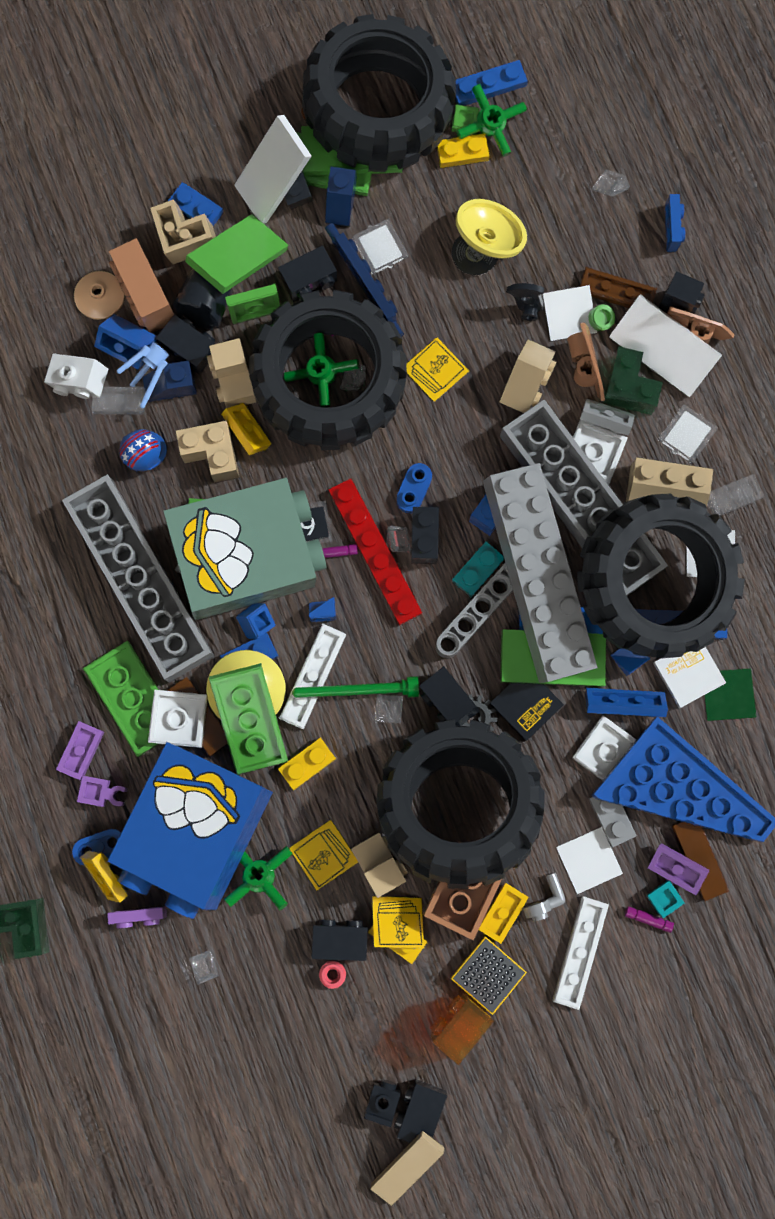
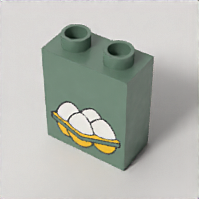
[164,478,327,621]

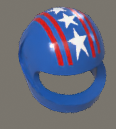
[119,429,167,472]

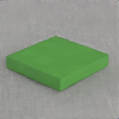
[225,284,280,324]

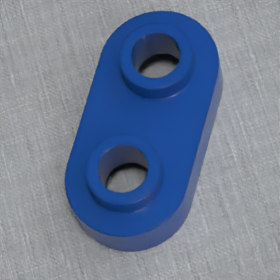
[397,463,432,513]
[72,829,122,865]

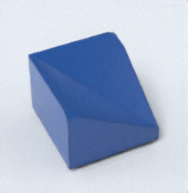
[309,597,336,622]
[236,603,276,639]
[611,648,650,676]

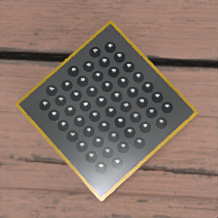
[451,936,527,1015]

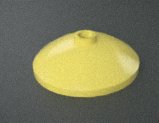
[456,199,527,258]
[206,650,286,720]

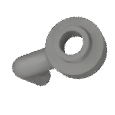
[523,872,565,922]

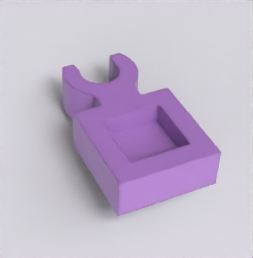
[77,776,127,807]

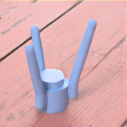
[117,342,169,408]

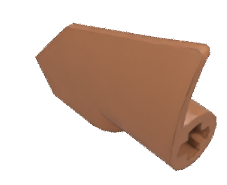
[667,307,734,344]
[567,322,605,401]

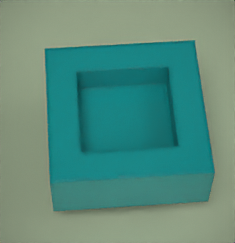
[646,880,685,918]

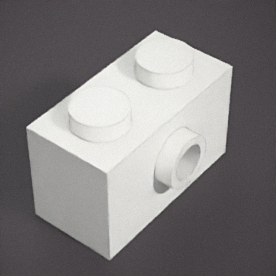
[44,354,108,399]

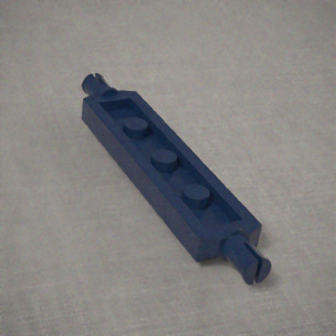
[325,223,404,337]

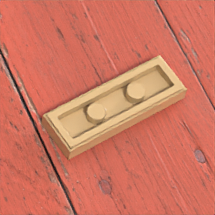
[370,1131,444,1206]

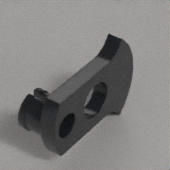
[506,283,544,321]

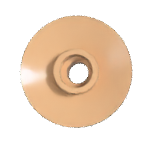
[74,271,125,320]

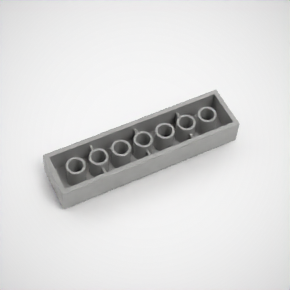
[500,400,668,596]
[483,463,597,683]
[62,474,214,683]

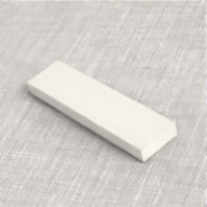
[279,624,346,730]
[552,896,609,1010]

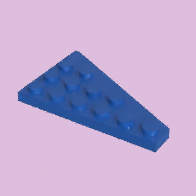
[592,716,775,842]

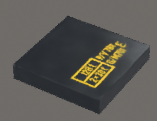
[490,683,564,741]

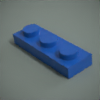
[455,60,528,106]
[585,688,668,717]

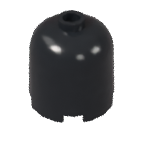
[172,269,233,331]

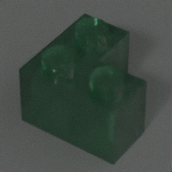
[602,346,663,415]
[0,898,49,959]

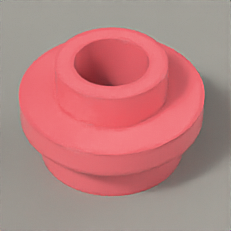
[319,961,346,989]

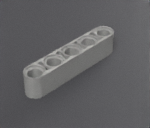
[436,563,513,658]

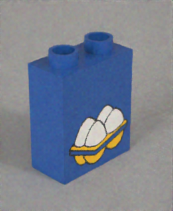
[108,742,273,919]

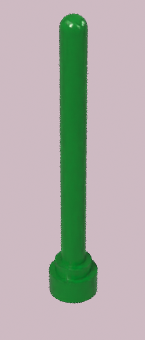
[292,676,419,698]

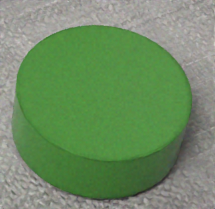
[589,305,615,331]

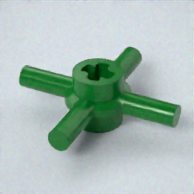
[456,84,527,157]
[284,333,360,408]
[224,846,293,910]

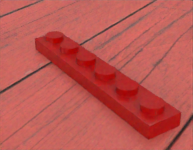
[328,478,422,626]

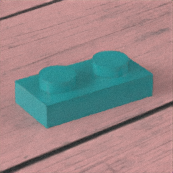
[452,542,505,598]

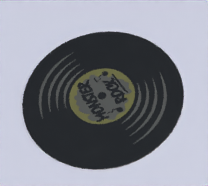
[452,235,498,275]

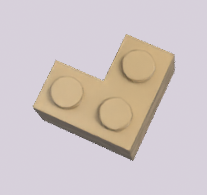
[150,199,216,264]
[207,338,256,408]
[500,340,556,413]
[176,421,239,483]
[351,833,408,898]

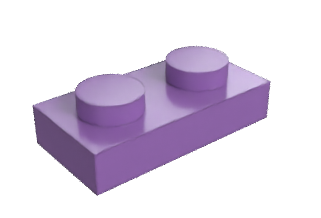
[56,721,104,780]
[648,843,710,895]
[108,906,167,928]

